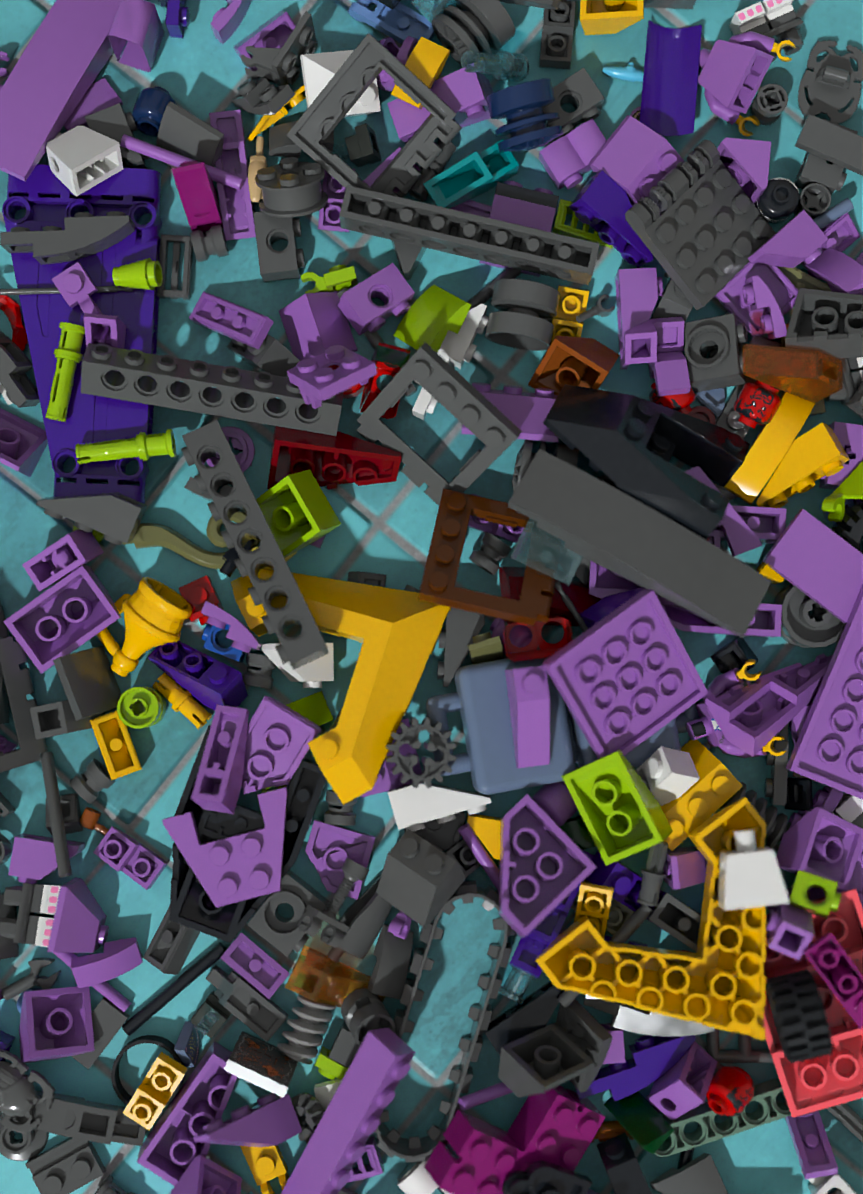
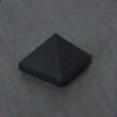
[785,777,813,811]

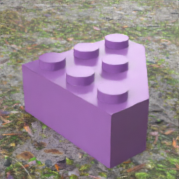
[499,794,596,938]

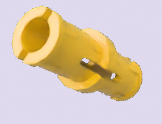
[152,673,212,730]

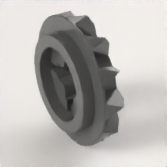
[292,1093,325,1144]

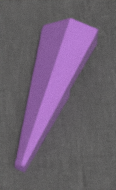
[705,653,833,757]

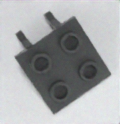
[241,11,317,86]

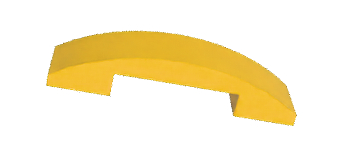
[724,383,817,505]

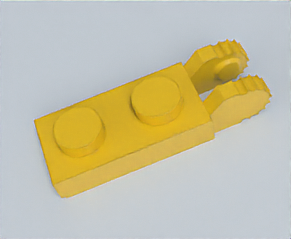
[240,1145,289,1194]

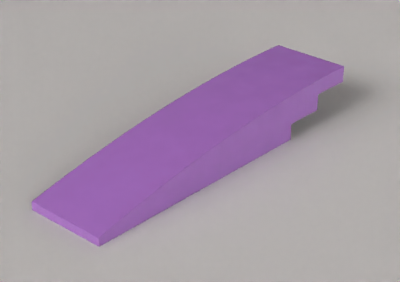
[0,0,122,181]

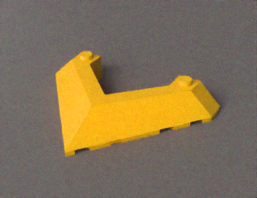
[230,569,452,805]
[535,797,766,1040]

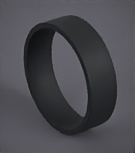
[111,1035,185,1105]

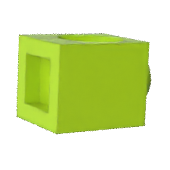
[789,870,842,919]

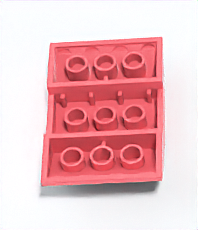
[764,888,863,1118]

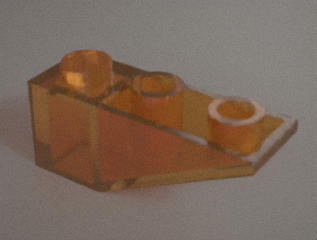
[743,344,843,403]
[285,945,386,1007]

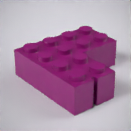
[424,1085,606,1194]

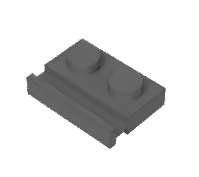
[25,1137,106,1194]

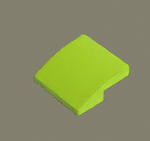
[393,285,471,353]

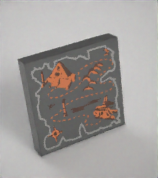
[224,1031,298,1097]

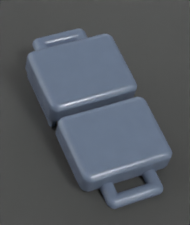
[426,657,700,795]

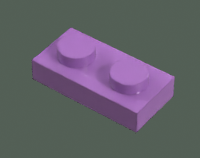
[220,932,290,1000]
[785,1110,838,1179]

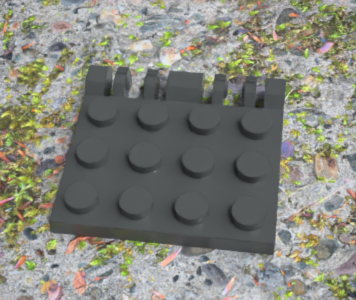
[625,140,775,310]

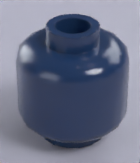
[132,87,177,137]

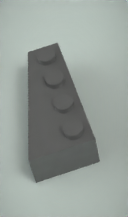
[785,288,863,362]

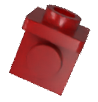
[178,575,224,626]

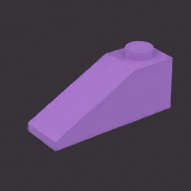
[615,267,663,369]
[505,666,550,768]
[191,705,249,814]

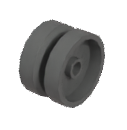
[773,583,846,648]

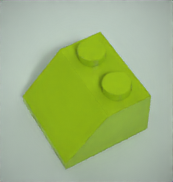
[256,469,341,558]

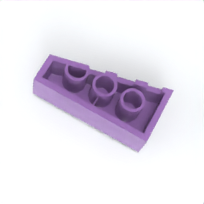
[137,1041,238,1186]

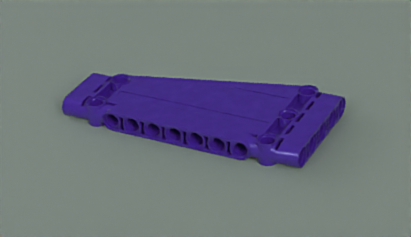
[2,164,162,516]

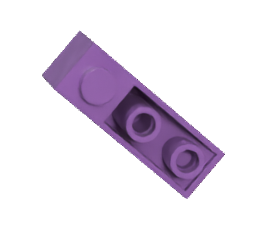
[193,1092,303,1148]

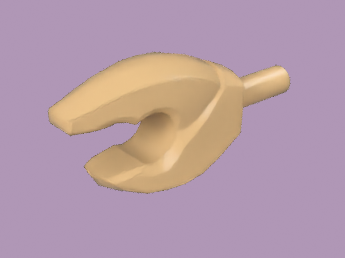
[248,136,268,202]

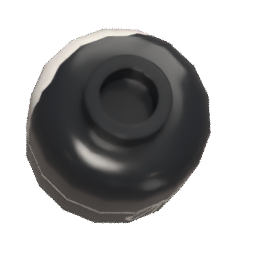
[755,177,800,224]

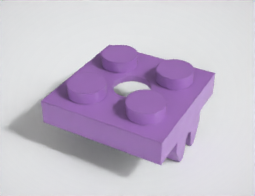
[287,345,377,409]

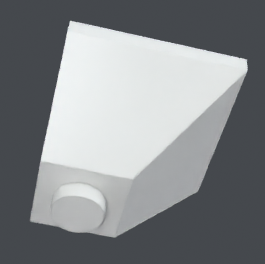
[300,50,381,117]

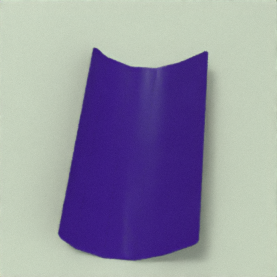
[639,20,702,137]

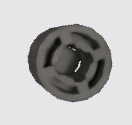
[750,83,788,125]
[794,183,831,220]
[190,224,229,262]
[468,532,512,576]
[242,653,276,689]
[70,759,116,804]
[324,790,358,826]

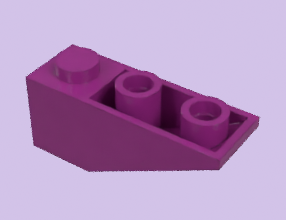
[172,161,223,232]
[803,932,863,1029]

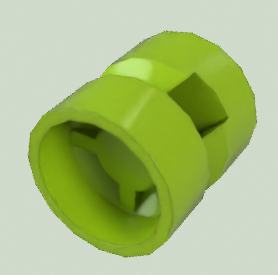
[117,687,166,729]

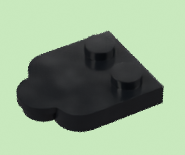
[502,1161,592,1194]

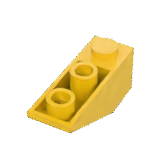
[756,422,850,508]

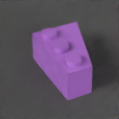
[387,63,494,143]

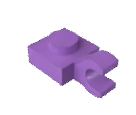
[51,262,103,315]

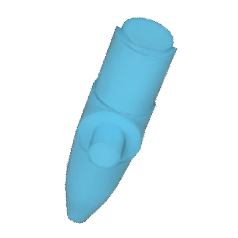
[602,62,644,82]

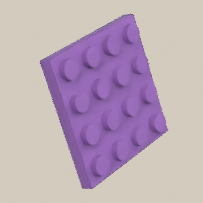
[542,588,709,759]

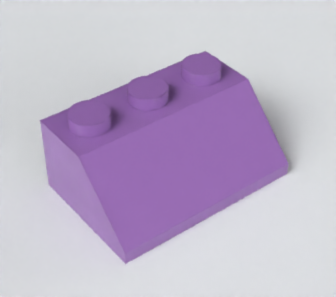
[461,382,559,442]
[3,565,121,674]

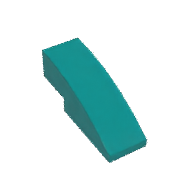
[423,139,519,209]

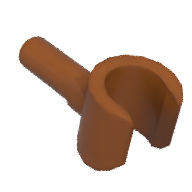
[80,807,109,836]

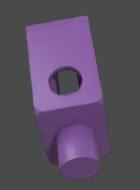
[646,1041,717,1120]

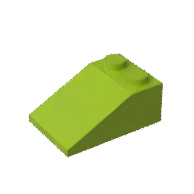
[562,750,673,865]

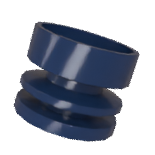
[486,78,564,153]

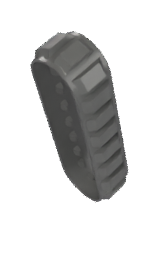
[374,880,515,1163]

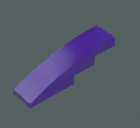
[509,848,594,978]

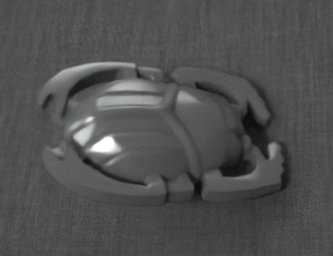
[798,40,863,124]
[0,1049,56,1135]

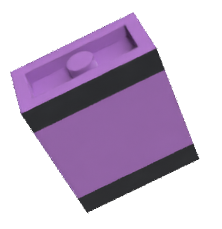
[479,181,559,277]

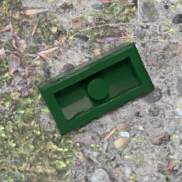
[604,1091,674,1154]

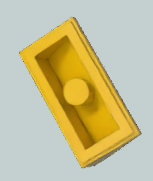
[90,710,142,780]

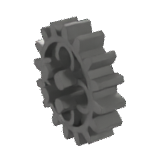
[385,717,457,788]

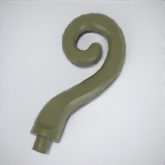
[122,512,259,569]

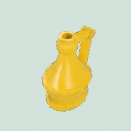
[96,577,193,677]

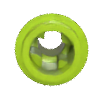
[112,258,163,290]

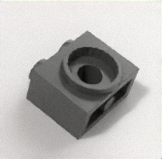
[684,313,750,392]
[247,870,329,957]

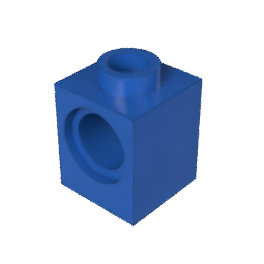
[202,624,254,662]

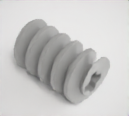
[277,989,338,1064]

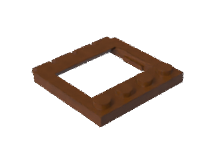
[418,488,562,626]

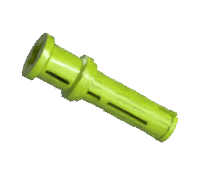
[45,322,85,422]
[75,429,176,465]

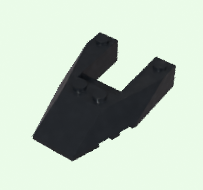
[543,384,750,540]
[170,725,327,943]

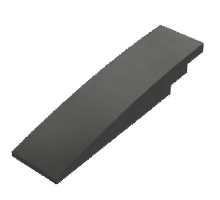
[508,449,771,638]

